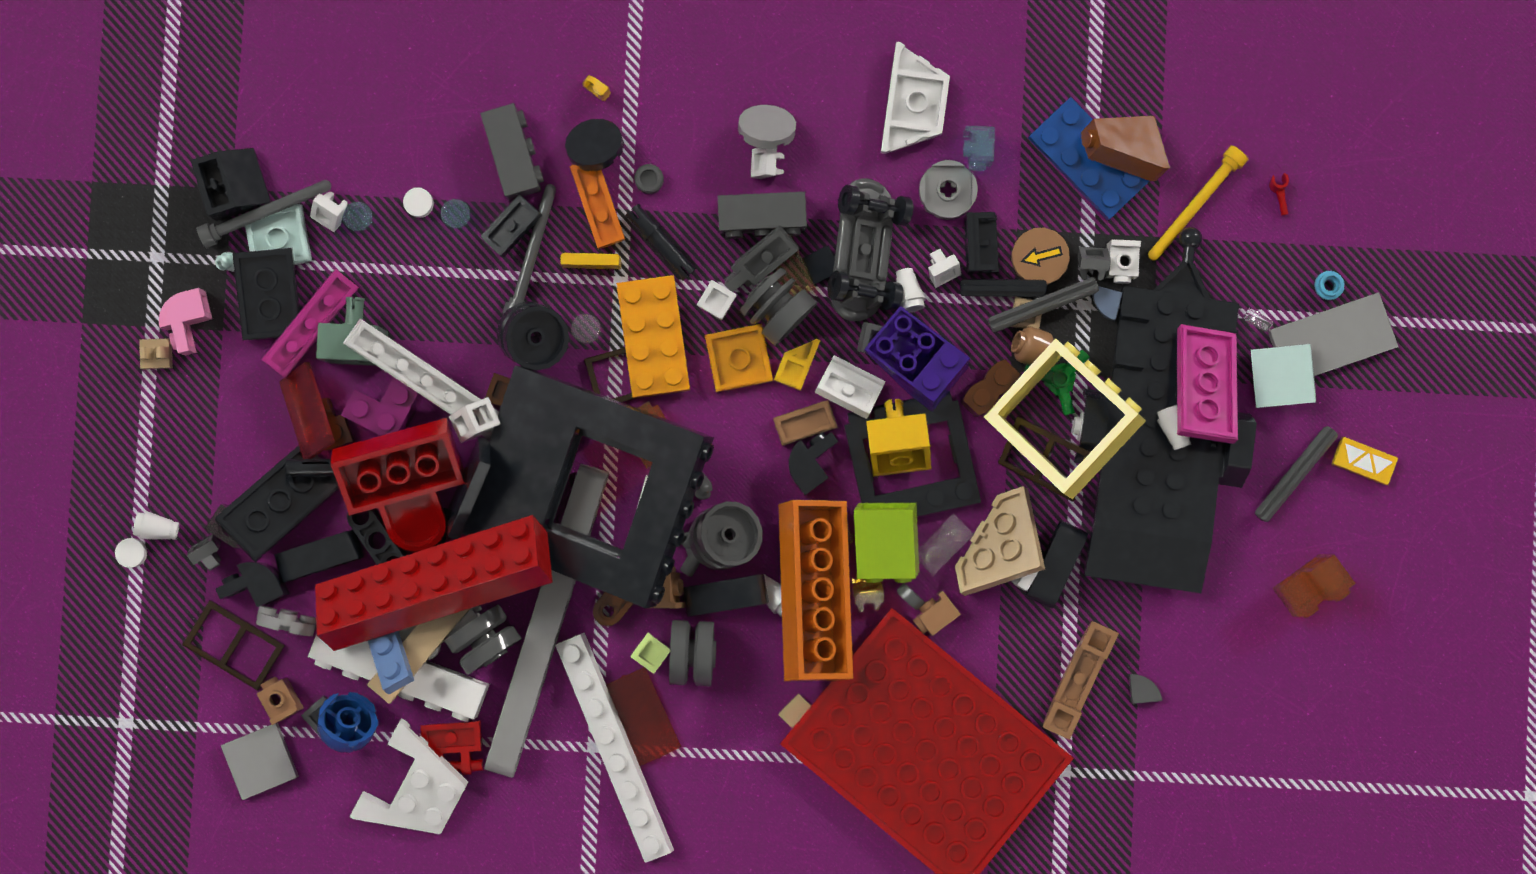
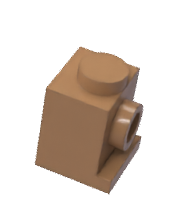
[650,567,685,608]
[913,590,961,636]
[257,676,304,725]

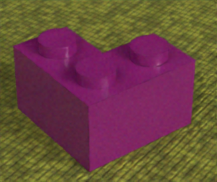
[341,377,423,436]

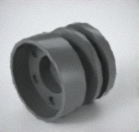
[739,268,818,346]

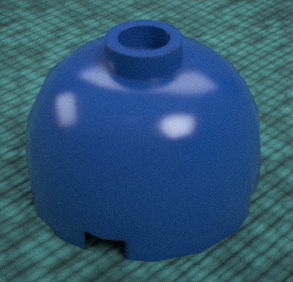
[317,692,378,753]

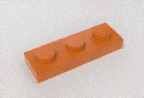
[570,164,625,250]

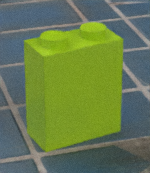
[854,503,919,583]

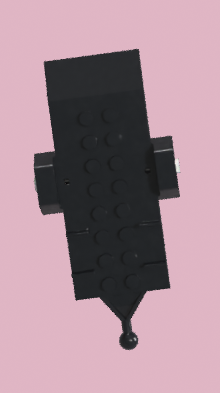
[1072,227,1257,593]

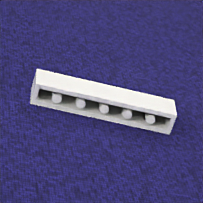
[308,634,490,722]

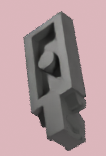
[724,225,799,292]

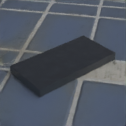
[214,441,339,563]

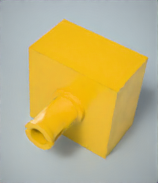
[866,399,932,477]

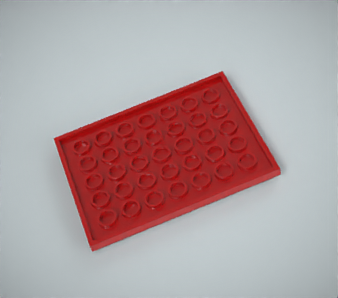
[780,607,1074,874]

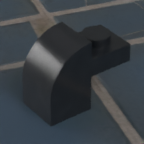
[788,432,838,496]
[215,562,290,608]

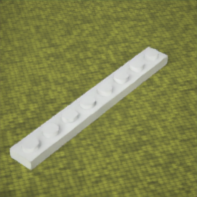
[555,633,674,863]

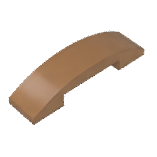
[1042,620,1119,740]

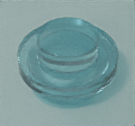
[441,199,470,228]
[343,202,372,231]

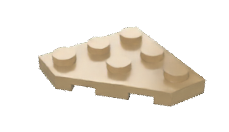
[955,486,1045,596]

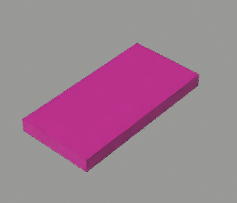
[1177,324,1238,444]

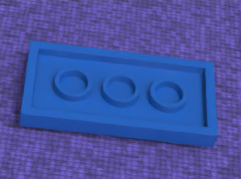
[1028,97,1149,221]

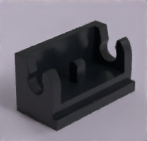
[964,212,999,274]

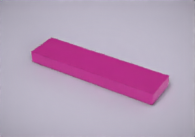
[261,269,359,378]

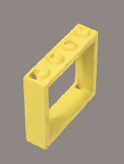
[984,339,1146,500]

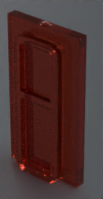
[279,362,335,459]
[606,667,682,766]

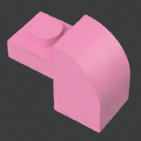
[159,288,212,356]

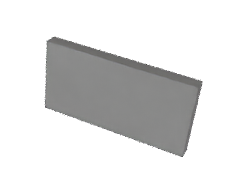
[1268,292,1399,376]

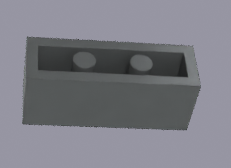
[480,103,544,201]
[718,191,807,239]

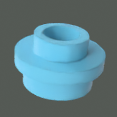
[1314,271,1344,300]

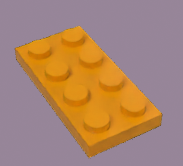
[616,275,690,399]

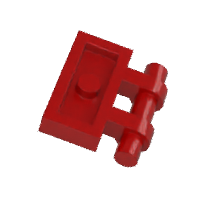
[420,720,484,775]

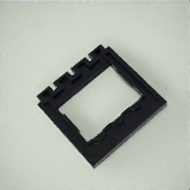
[844,391,981,516]

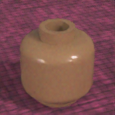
[1011,326,1054,366]

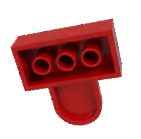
[331,418,465,552]

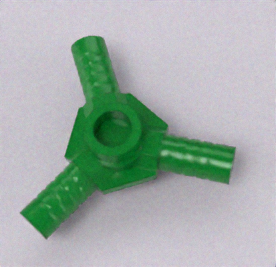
[1023,349,1090,416]

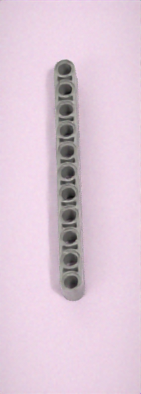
[484,463,609,778]

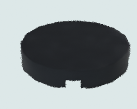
[565,119,624,171]

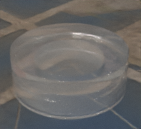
[1243,308,1274,332]
[571,314,601,344]

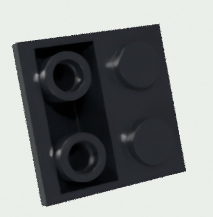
[190,148,271,221]

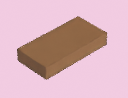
[773,400,837,446]

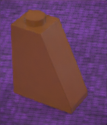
[1081,116,1170,181]

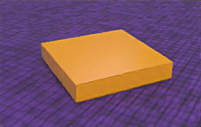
[705,324,773,392]

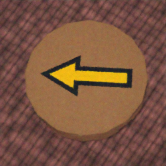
[1011,227,1070,285]

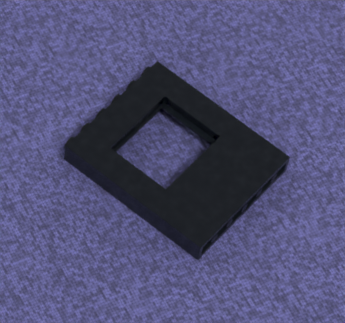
[462,365,714,608]

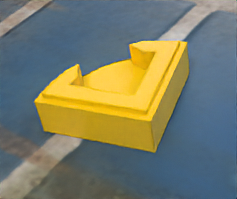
[582,75,611,101]

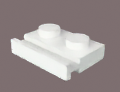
[815,355,886,419]

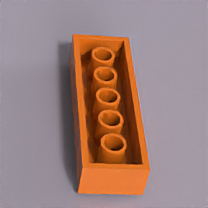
[778,500,853,681]

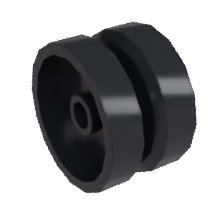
[497,301,569,370]

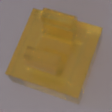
[852,579,884,612]

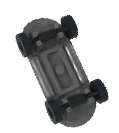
[827,178,914,321]

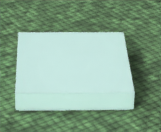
[245,204,312,265]
[1251,344,1316,408]

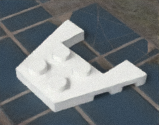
[350,718,468,834]

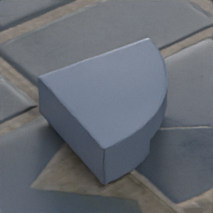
[1092,286,1123,321]

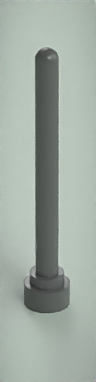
[196,180,331,249]
[502,184,556,315]

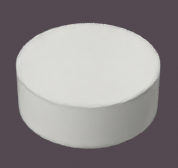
[403,188,434,218]
[115,538,147,568]

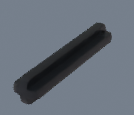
[960,279,1047,297]

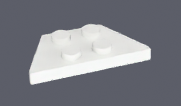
[881,42,950,154]

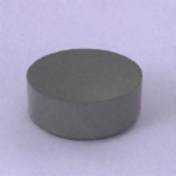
[634,164,664,194]
[897,583,925,610]

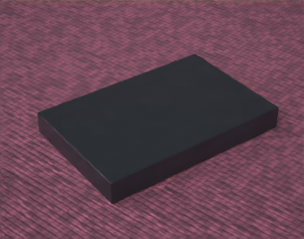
[232,248,300,341]
[447,436,490,539]

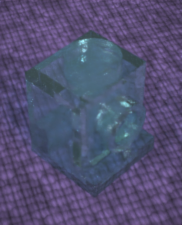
[963,126,995,171]

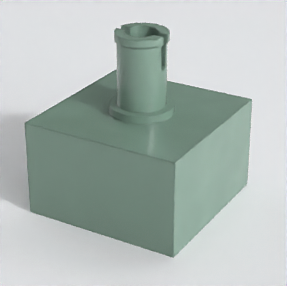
[316,297,388,366]

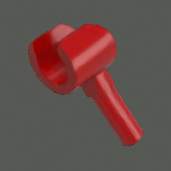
[1269,173,1289,216]

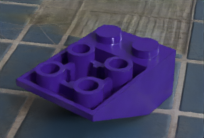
[864,306,970,412]

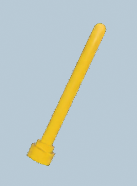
[1148,145,1249,261]

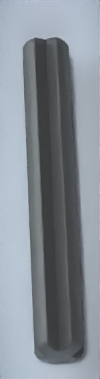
[988,277,1099,332]
[1255,426,1338,522]

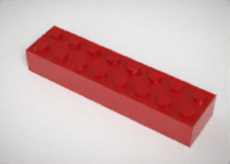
[315,515,553,651]

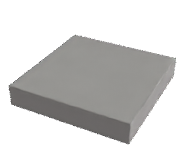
[221,723,299,800]

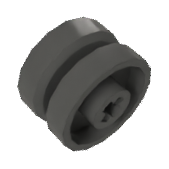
[689,501,762,570]
[444,604,522,675]
[669,620,716,686]

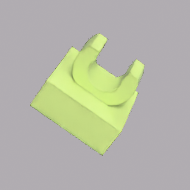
[630,632,670,674]

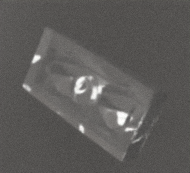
[918,514,974,576]

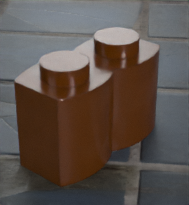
[961,359,1020,417]

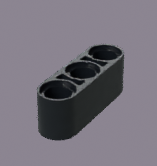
[347,509,407,565]
[1025,520,1088,609]
[274,530,364,583]
[683,574,769,617]

